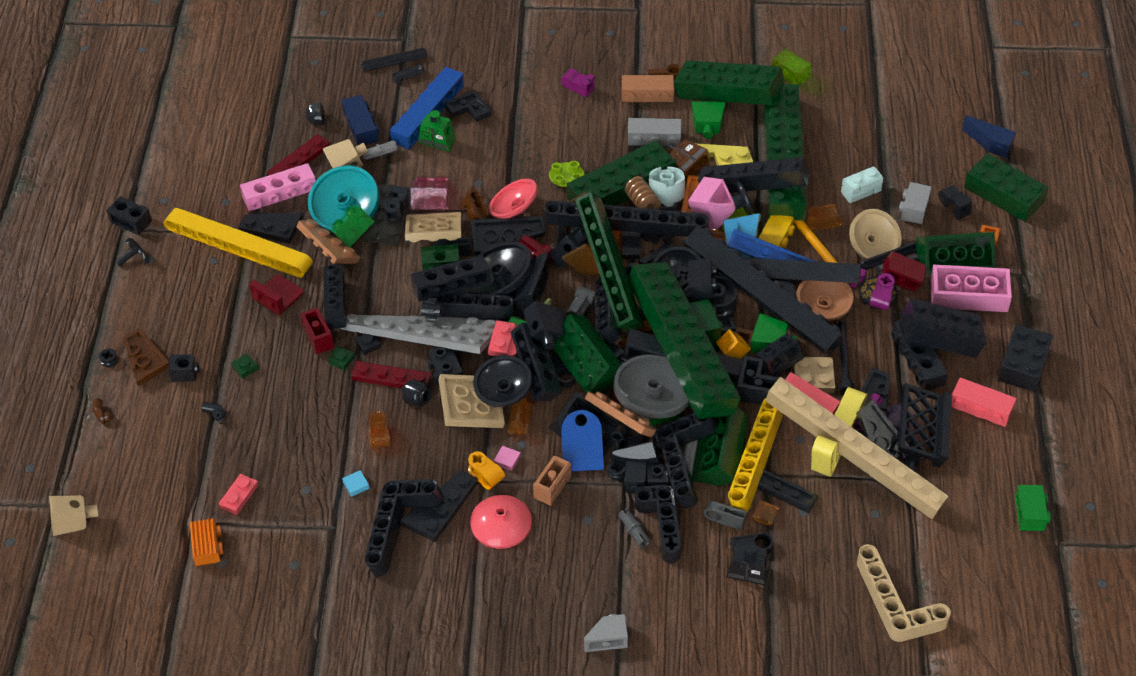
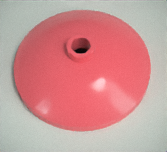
[489,179,538,219]
[470,495,532,549]

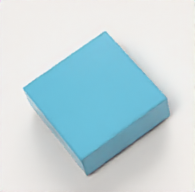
[342,470,370,497]

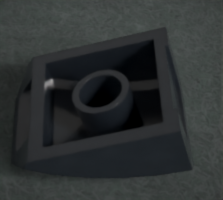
[609,430,662,464]

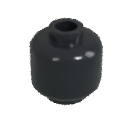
[402,380,432,407]

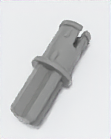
[363,140,397,161]

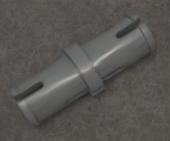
[618,508,651,548]

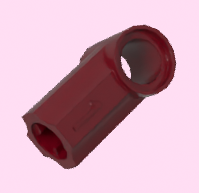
[519,235,553,262]

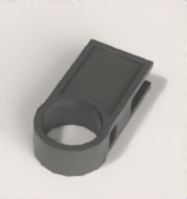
[704,501,747,530]

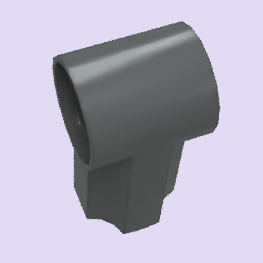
[566,286,595,317]

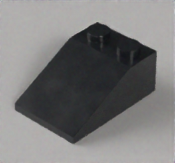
[548,391,617,457]

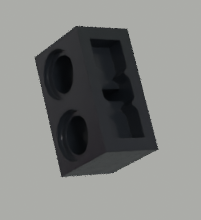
[106,196,152,236]
[756,333,804,377]

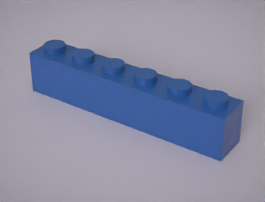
[390,67,464,150]

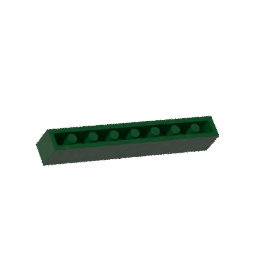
[575,191,644,334]

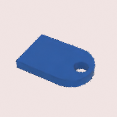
[561,410,604,471]

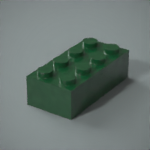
[964,153,1049,222]
[553,314,622,395]

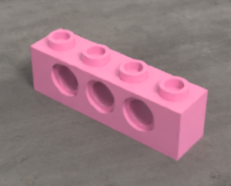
[240,163,316,211]

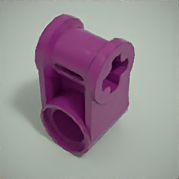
[869,273,895,311]

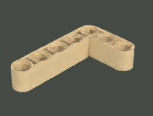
[857,544,951,642]

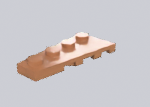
[296,219,360,264]
[585,391,656,437]

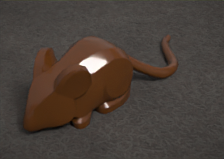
[461,186,489,221]

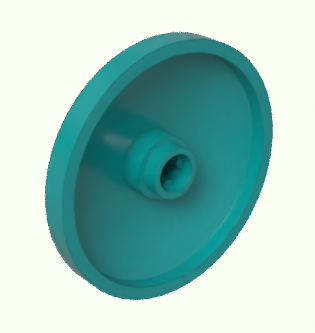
[308,165,380,233]

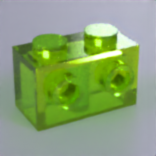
[772,48,812,86]

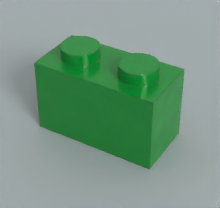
[1015,485,1051,531]

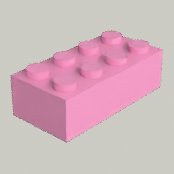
[930,265,1012,312]

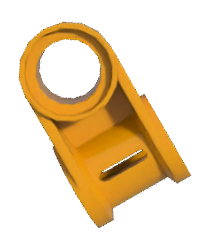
[468,451,505,490]

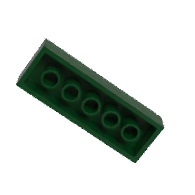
[673,60,785,105]
[567,140,676,206]

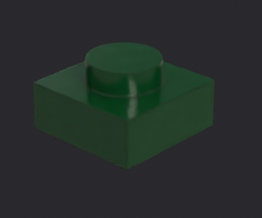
[328,346,355,371]
[231,353,259,379]

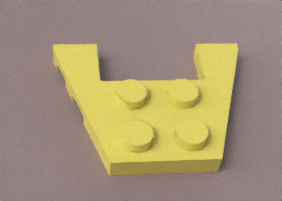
[695,143,753,166]

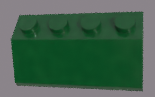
[916,231,996,275]
[691,407,748,486]

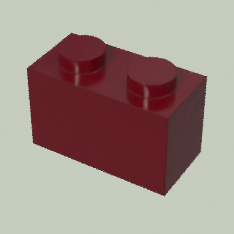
[882,251,926,292]
[300,307,334,355]

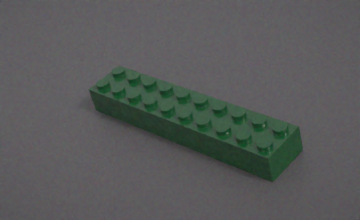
[763,84,807,221]
[629,262,740,419]

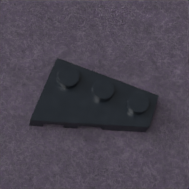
[238,212,303,243]
[856,400,909,459]

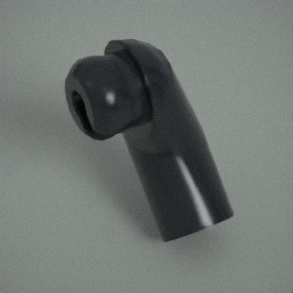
[202,402,226,422]

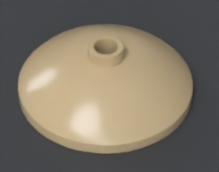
[849,209,902,259]

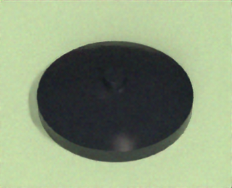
[466,242,534,296]

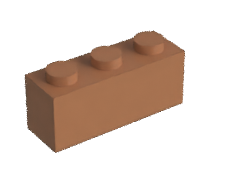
[622,75,674,102]

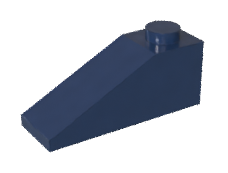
[962,115,1016,158]

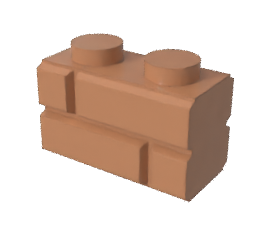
[533,456,571,506]

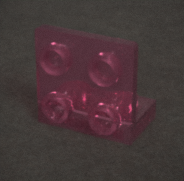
[410,176,449,209]

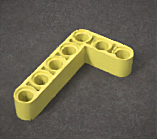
[811,387,867,477]

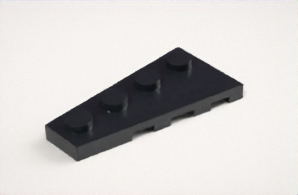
[471,216,546,256]
[853,368,890,436]
[400,470,478,542]

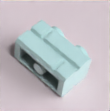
[841,167,883,203]

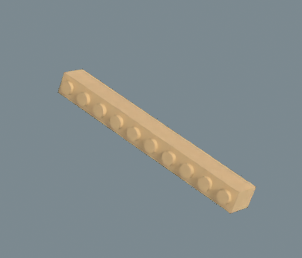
[766,377,948,519]

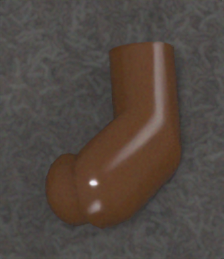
[92,398,111,424]

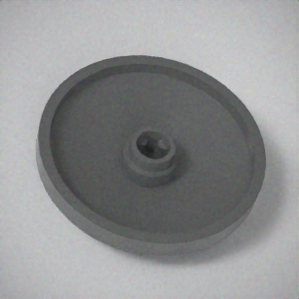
[614,355,690,419]

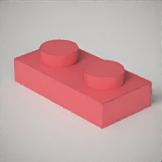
[219,474,259,516]

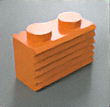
[190,518,224,566]

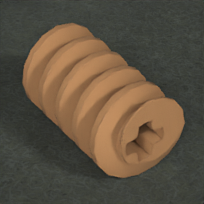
[625,176,661,210]

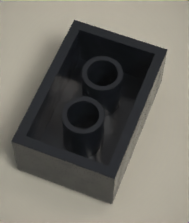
[997,324,1054,392]

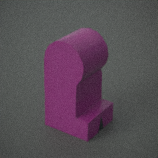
[561,68,595,97]

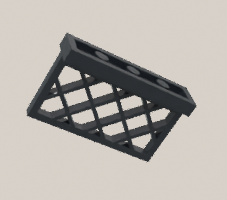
[898,383,952,468]

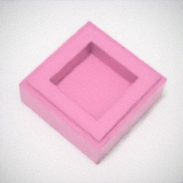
[494,446,521,471]

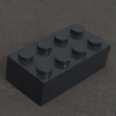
[901,298,987,358]

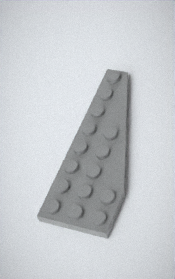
[340,314,496,354]

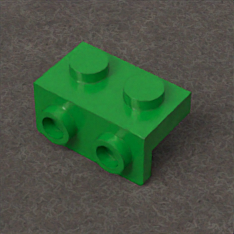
[330,205,375,247]

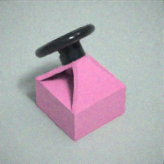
[688,177,753,231]

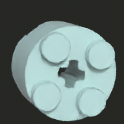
[649,167,685,207]

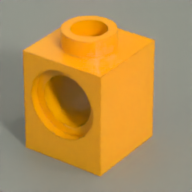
[716,329,751,359]

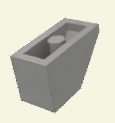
[584,614,628,652]

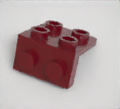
[249,274,304,316]

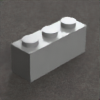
[628,118,681,146]

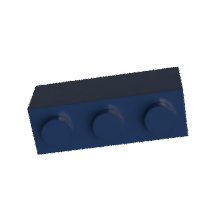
[341,95,379,146]

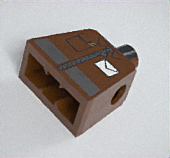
[666,140,711,182]

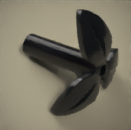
[115,238,147,267]

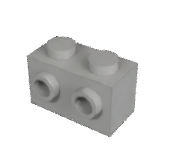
[898,182,931,224]

